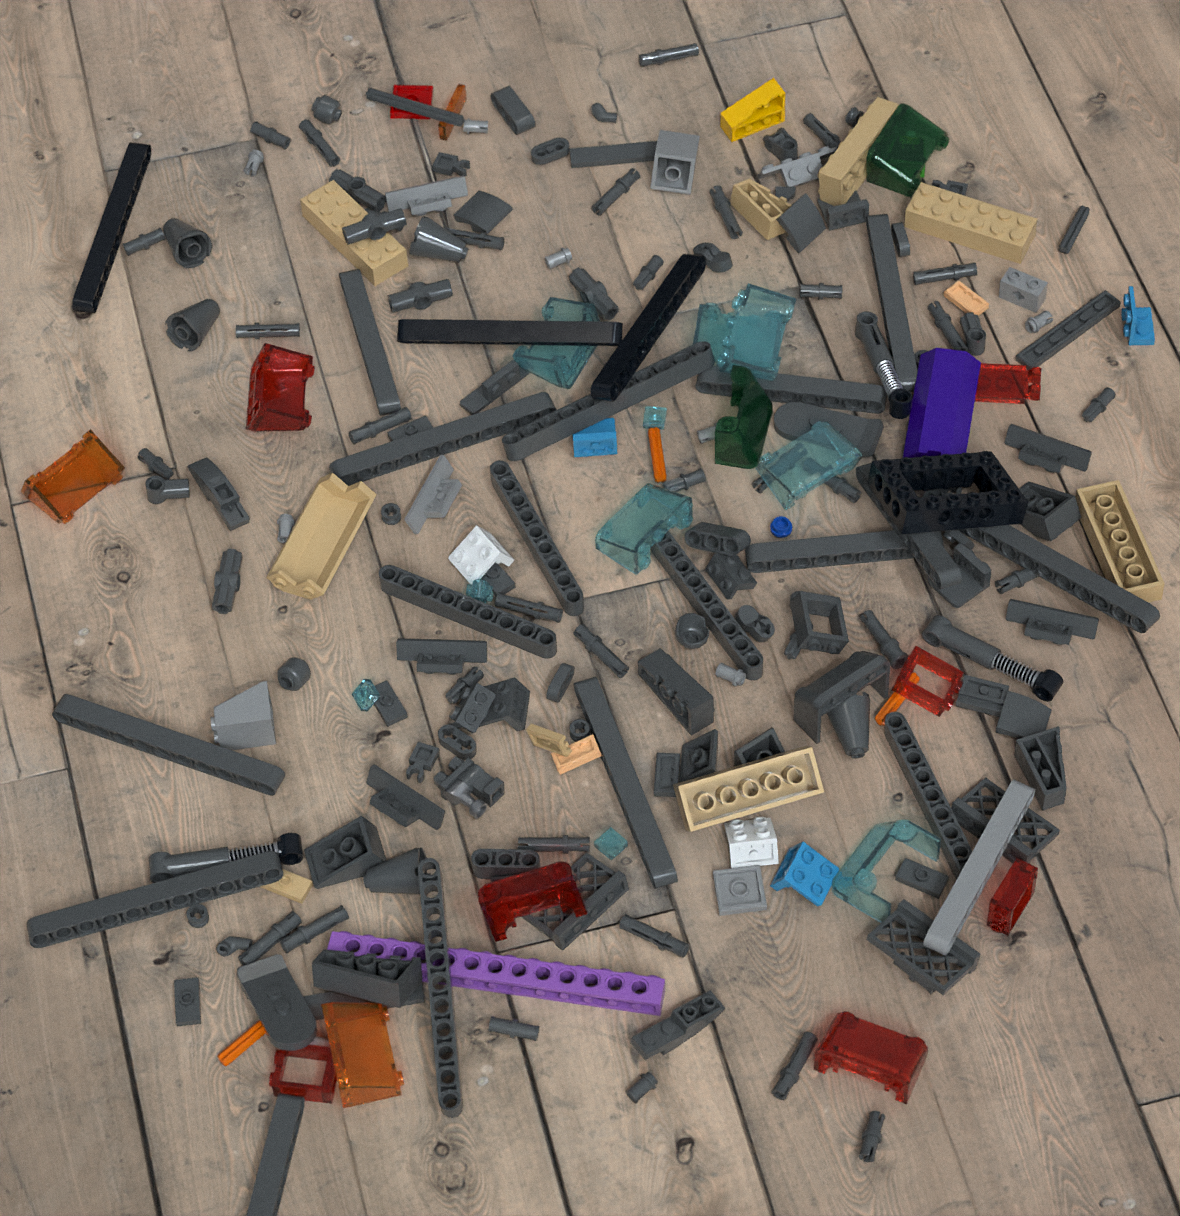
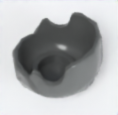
[675,613,710,649]

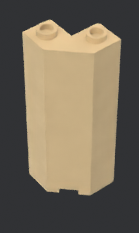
[266,473,377,600]

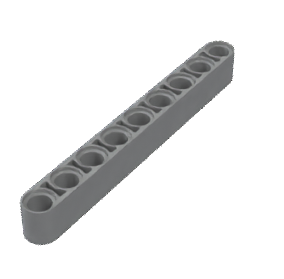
[923,779,1036,956]

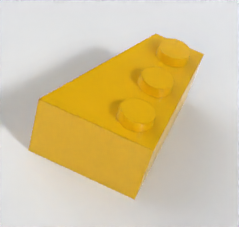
[720,78,785,142]

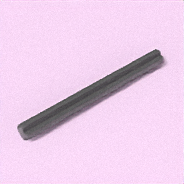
[365,88,465,127]

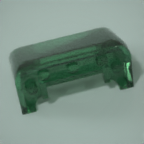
[866,103,949,197]
[715,365,773,469]

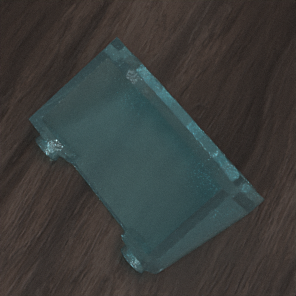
[513,297,600,389]
[756,420,863,511]

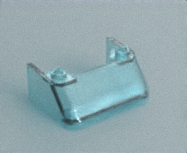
[831,820,941,923]

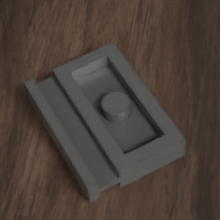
[956,675,1009,717]

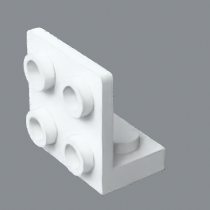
[448,525,514,586]
[724,817,779,868]

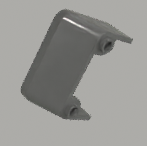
[793,651,890,744]

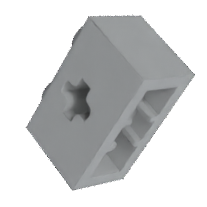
[999,267,1048,313]

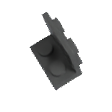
[818,190,869,231]
[479,677,530,732]

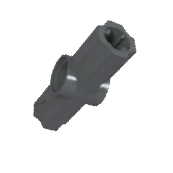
[329,169,386,212]
[342,208,407,244]
[569,267,619,321]
[388,279,453,313]
[212,549,243,614]

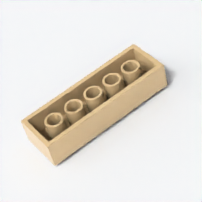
[818,97,900,206]
[300,180,408,286]
[905,182,1037,264]
[1076,480,1165,603]
[673,746,824,832]

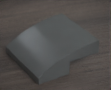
[453,191,513,234]
[776,193,826,254]
[996,691,1052,739]

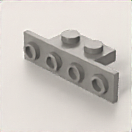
[757,146,837,187]
[385,175,468,216]
[404,455,462,534]

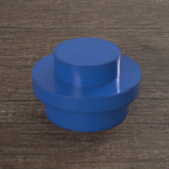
[770,516,792,538]

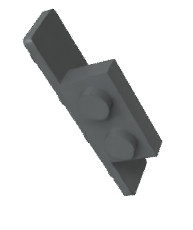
[460,356,535,415]
[1005,424,1092,473]
[1006,599,1099,645]
[396,638,487,675]
[366,764,445,830]

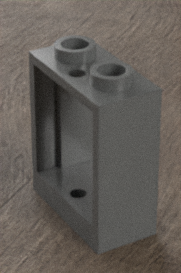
[790,591,849,654]

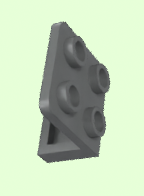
[928,543,992,608]

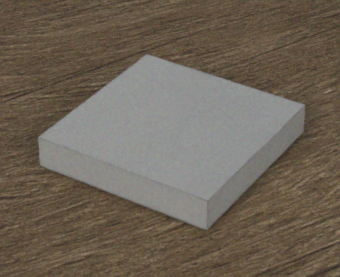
[713,865,767,916]

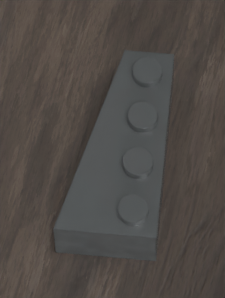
[638,648,715,736]
[312,950,422,1008]

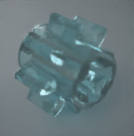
[466,579,493,603]

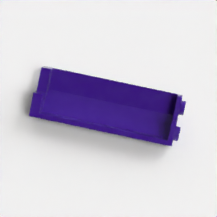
[903,348,981,458]

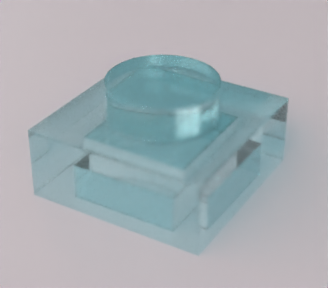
[643,406,667,430]
[352,679,380,712]
[594,828,628,861]

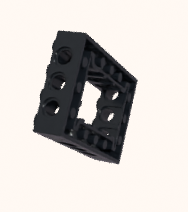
[867,451,1028,534]

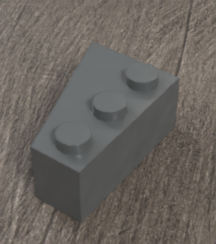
[1014,726,1067,810]

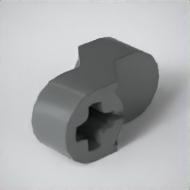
[693,243,733,272]
[734,605,775,642]

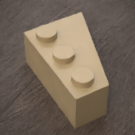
[730,179,791,240]

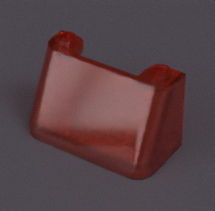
[246,343,315,432]
[478,861,588,942]
[814,1011,928,1104]

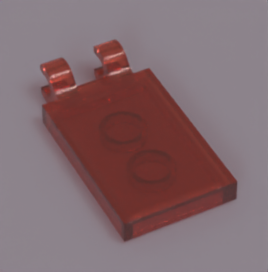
[975,363,1041,404]

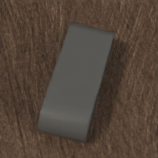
[490,86,536,135]
[684,522,751,556]
[471,848,541,879]

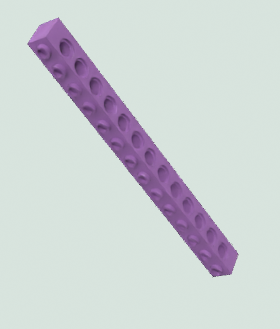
[327,931,665,1016]

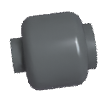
[311,95,342,125]
[277,657,311,691]

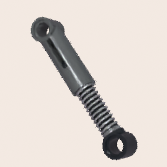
[855,311,913,419]
[922,615,1064,702]
[149,833,303,883]

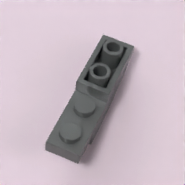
[187,457,250,531]
[630,990,725,1060]

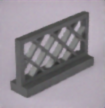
[951,777,1060,871]
[520,852,629,951]
[866,899,981,995]

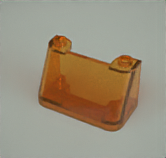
[21,429,125,524]
[321,1002,404,1108]

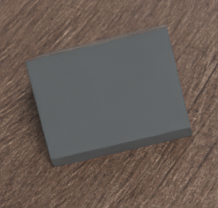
[734,727,785,767]
[679,729,718,783]

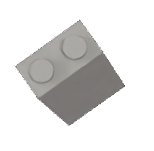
[650,130,700,195]
[210,681,276,750]

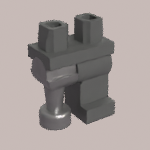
[434,756,505,819]

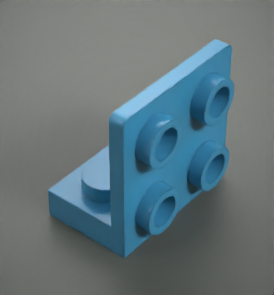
[1121,286,1155,346]
[573,418,618,457]
[770,842,839,906]

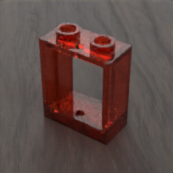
[891,645,964,717]
[987,858,1038,936]
[269,1045,342,1104]

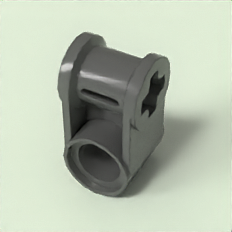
[763,128,798,161]

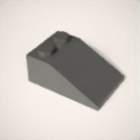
[1019,481,1081,541]
[304,816,387,889]

